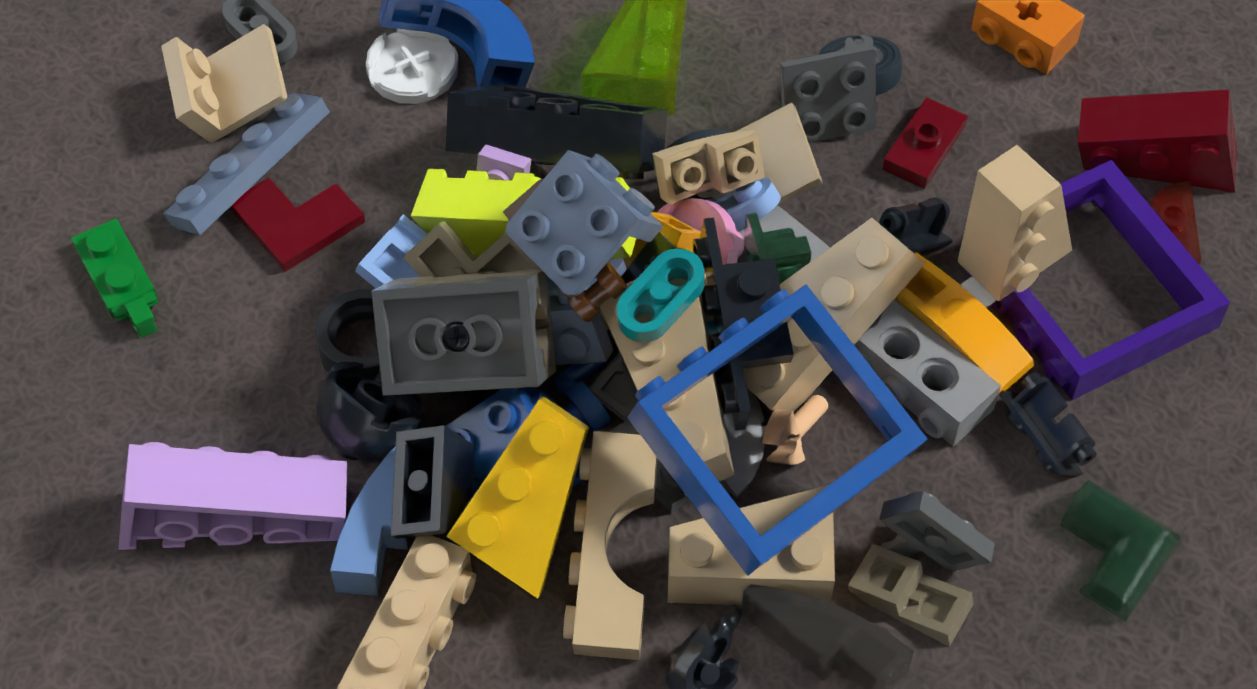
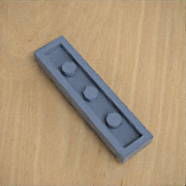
[163,92,330,235]

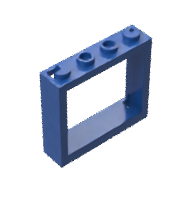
[627,284,928,576]

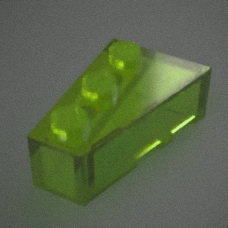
[581,0,688,115]

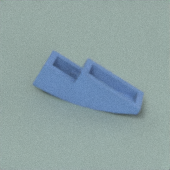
[330,446,410,596]

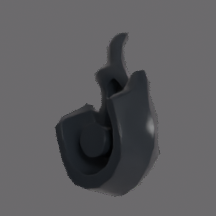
[666,604,742,689]

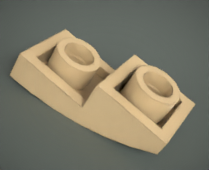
[653,130,765,204]

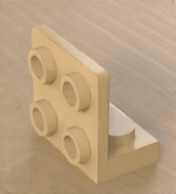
[161,24,287,143]

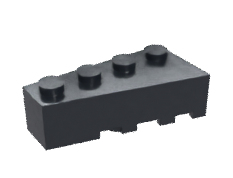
[445,84,668,180]

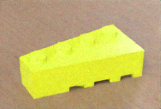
[411,169,636,260]

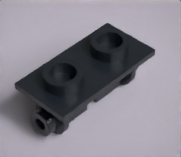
[879,197,953,253]
[999,373,1097,477]

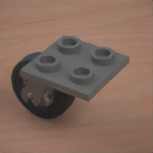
[780,35,902,143]

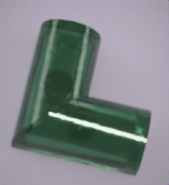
[1060,480,1181,622]

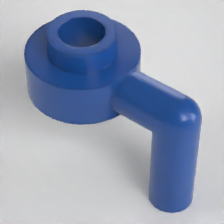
[554,358,612,433]

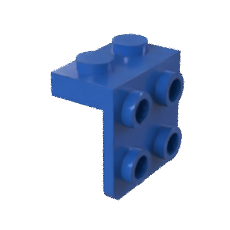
[446,387,583,510]

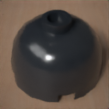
[316,362,424,460]

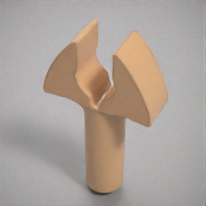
[762,395,828,465]

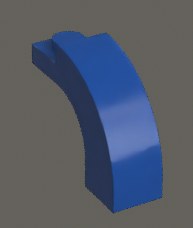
[378,0,535,88]

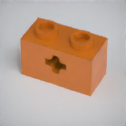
[971,0,1085,75]

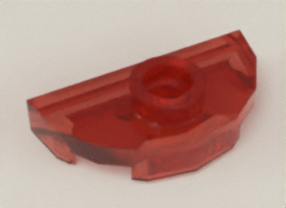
[1149,181,1202,265]

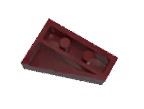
[1077,89,1237,193]

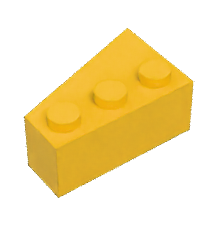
[447,397,589,599]

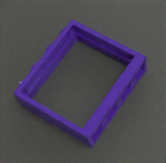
[959,160,1230,400]

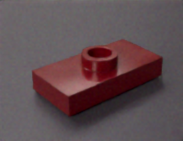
[882,97,968,189]

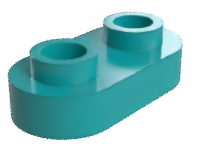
[616,248,705,342]

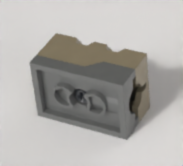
[371,269,556,396]

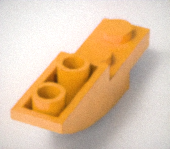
[895,253,1034,396]

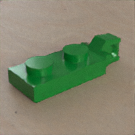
[71,218,159,339]

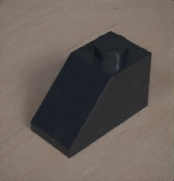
[391,425,474,539]

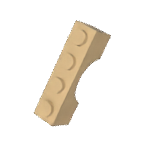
[563,431,658,660]

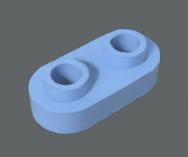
[707,177,781,231]

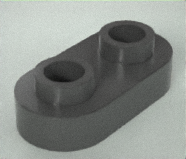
[222,0,298,64]

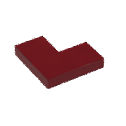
[230,177,365,272]

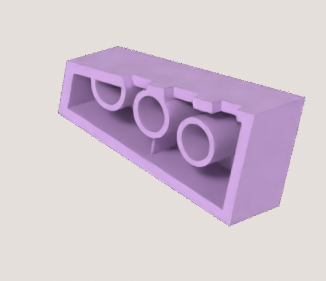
[118,442,347,550]

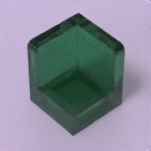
[743,213,812,284]

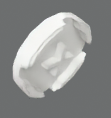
[366,29,459,104]

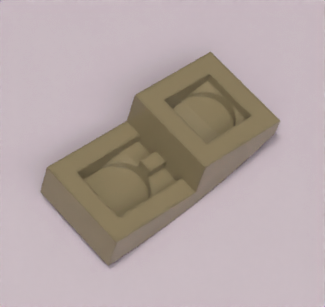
[848,544,974,647]

